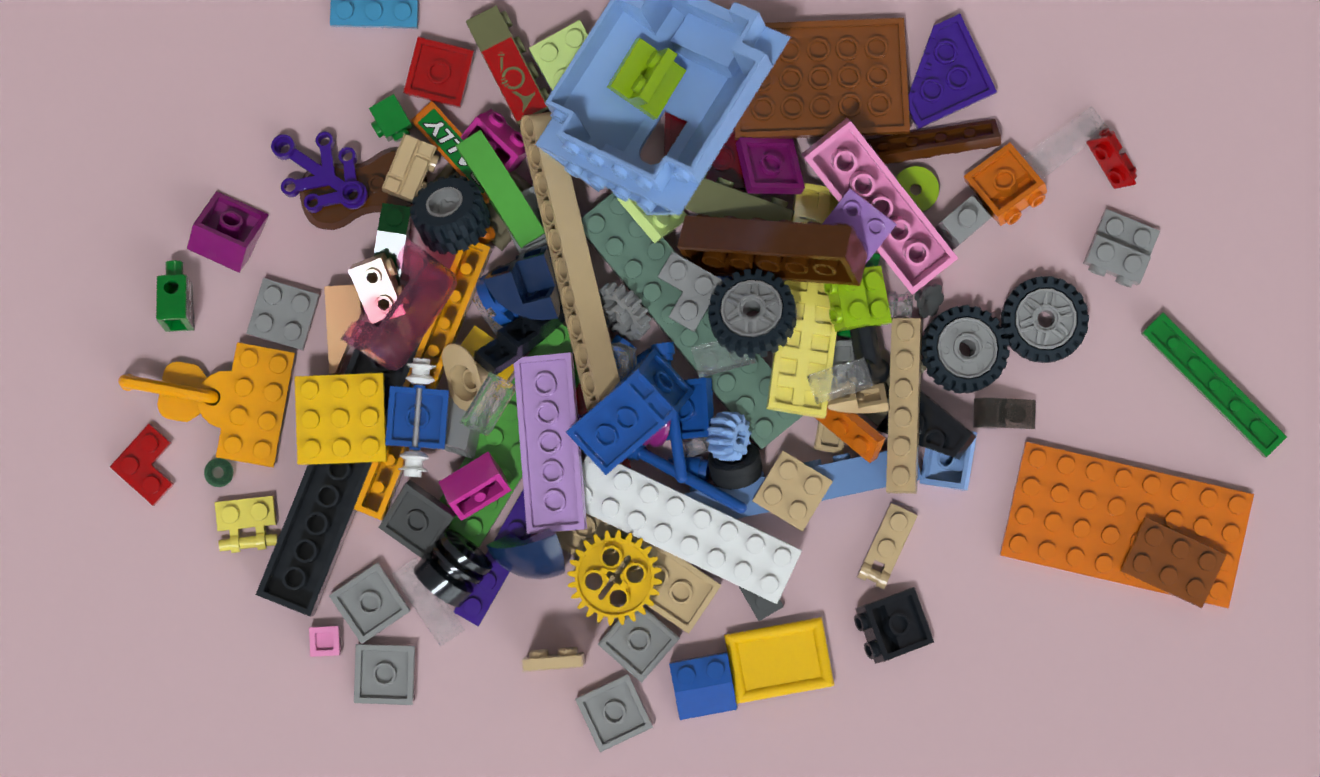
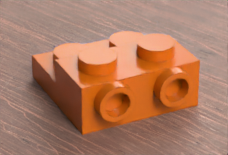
[963,142,1047,226]

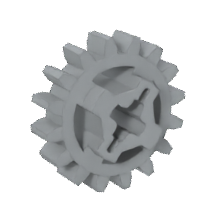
[599,282,651,341]

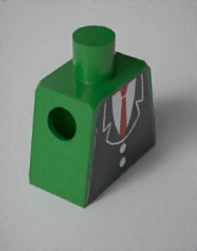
[156,260,195,332]

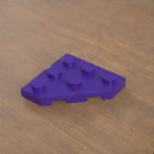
[908,14,997,130]

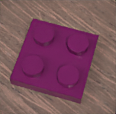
[736,137,805,194]

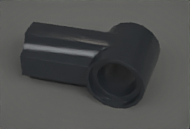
[850,326,889,385]

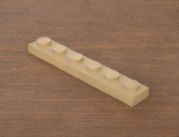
[886,318,922,494]

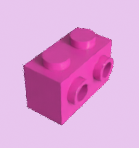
[461,109,527,173]
[439,451,512,521]

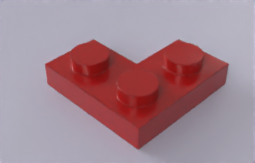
[110,424,174,506]

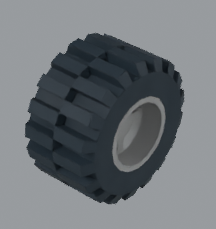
[410,175,491,255]

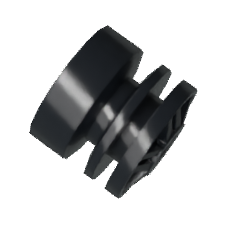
[413,529,493,607]

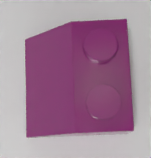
[187,191,269,273]

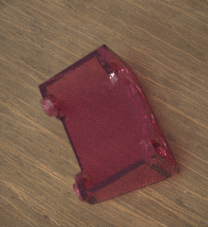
[341,239,457,370]

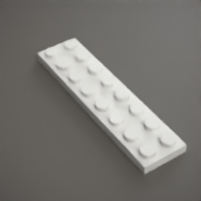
[582,456,803,604]

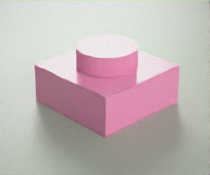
[309,626,341,657]

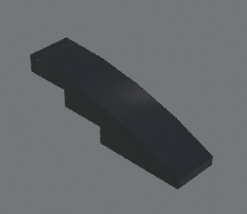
[474,299,565,377]

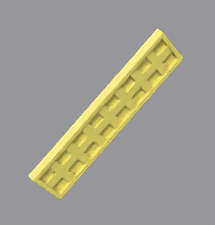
[766,183,839,419]

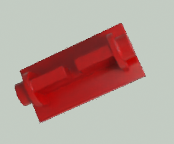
[1086,128,1137,189]

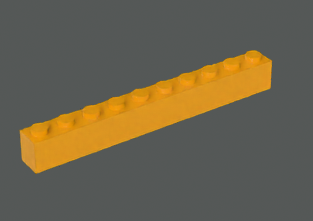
[354,243,492,520]

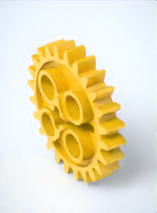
[567,530,662,625]

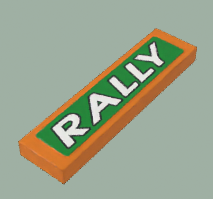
[411,101,489,204]

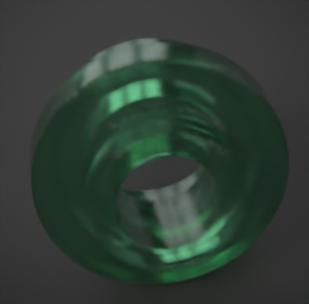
[204,458,234,487]

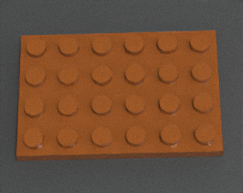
[734,18,910,140]

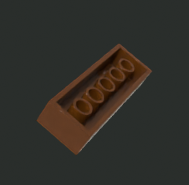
[677,214,867,286]

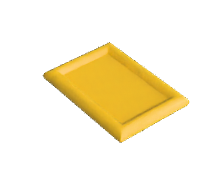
[724,617,835,704]

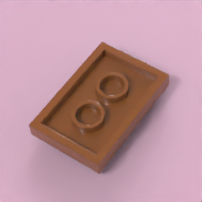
[1120,518,1226,608]

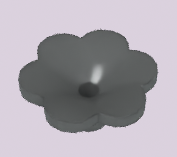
[915,284,944,318]

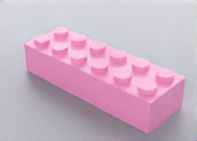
[801,118,958,295]

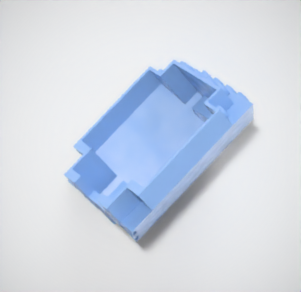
[535,0,791,215]

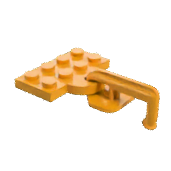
[118,342,295,468]

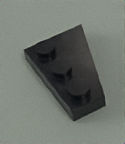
[876,390,977,459]

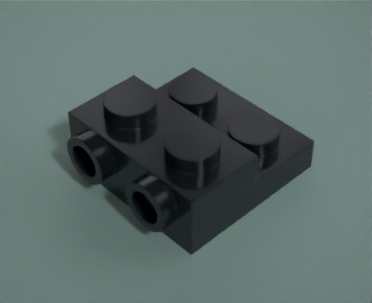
[854,587,934,664]

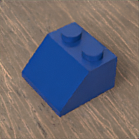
[669,652,737,720]

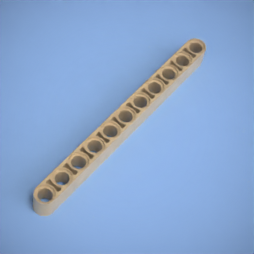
[520,112,620,412]

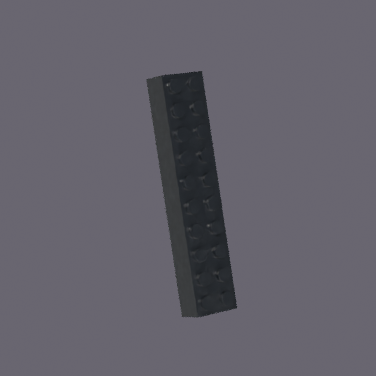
[255,321,420,617]

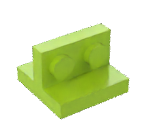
[607,38,686,120]

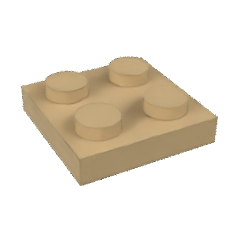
[752,451,833,532]

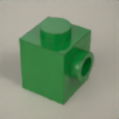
[369,94,413,143]

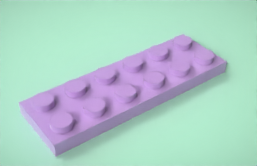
[514,352,587,534]

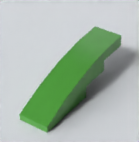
[456,130,545,249]

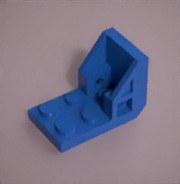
[566,348,694,475]

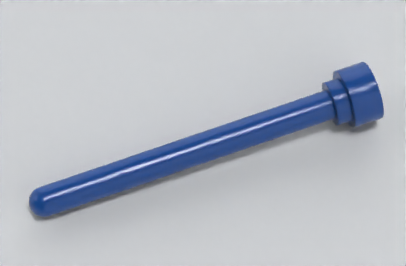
[651,342,688,483]
[627,445,747,513]

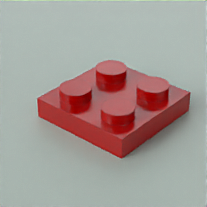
[403,37,475,108]

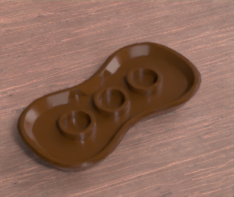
[300,147,427,230]

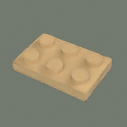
[522,647,585,672]

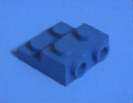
[666,378,714,441]

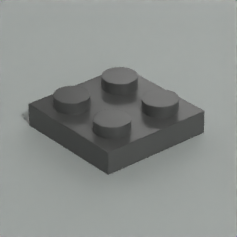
[378,480,456,558]

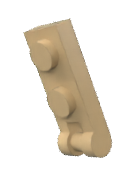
[857,503,918,590]

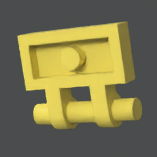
[214,496,278,553]

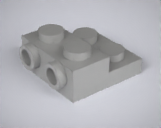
[1083,209,1160,288]

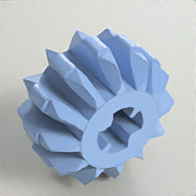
[706,411,752,461]

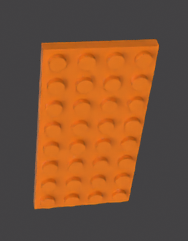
[999,442,1254,608]

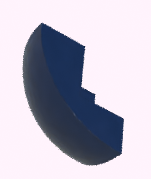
[484,245,560,320]
[486,529,565,579]

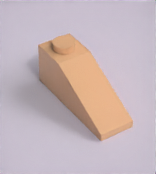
[324,285,364,375]

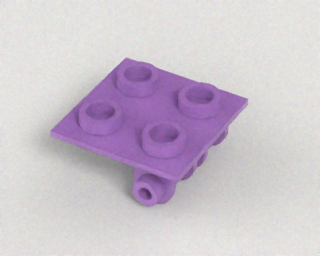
[822,188,897,264]

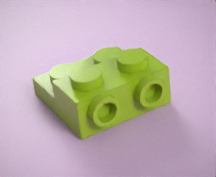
[824,266,892,332]

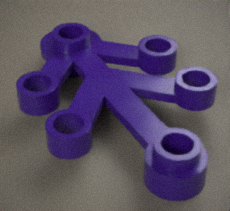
[271,132,368,213]

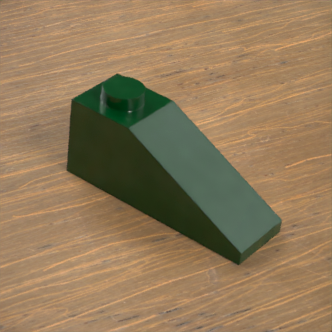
[374,203,412,286]

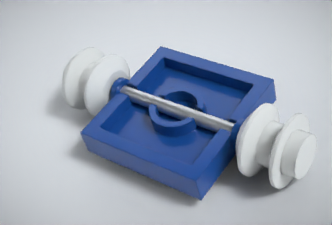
[385,358,449,477]

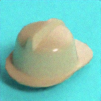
[442,343,491,411]

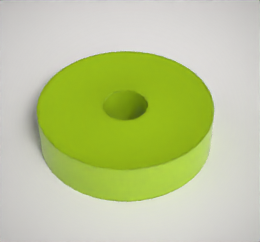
[896,166,939,212]

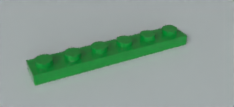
[1141,312,1287,458]

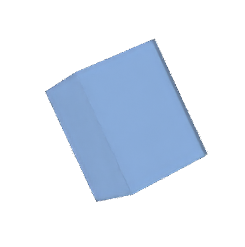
[920,431,977,491]

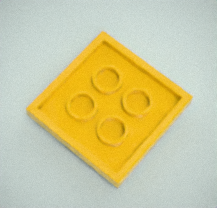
[294,373,387,465]

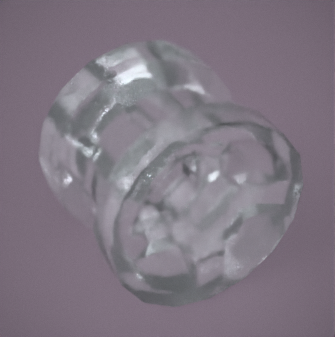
[888,291,913,319]

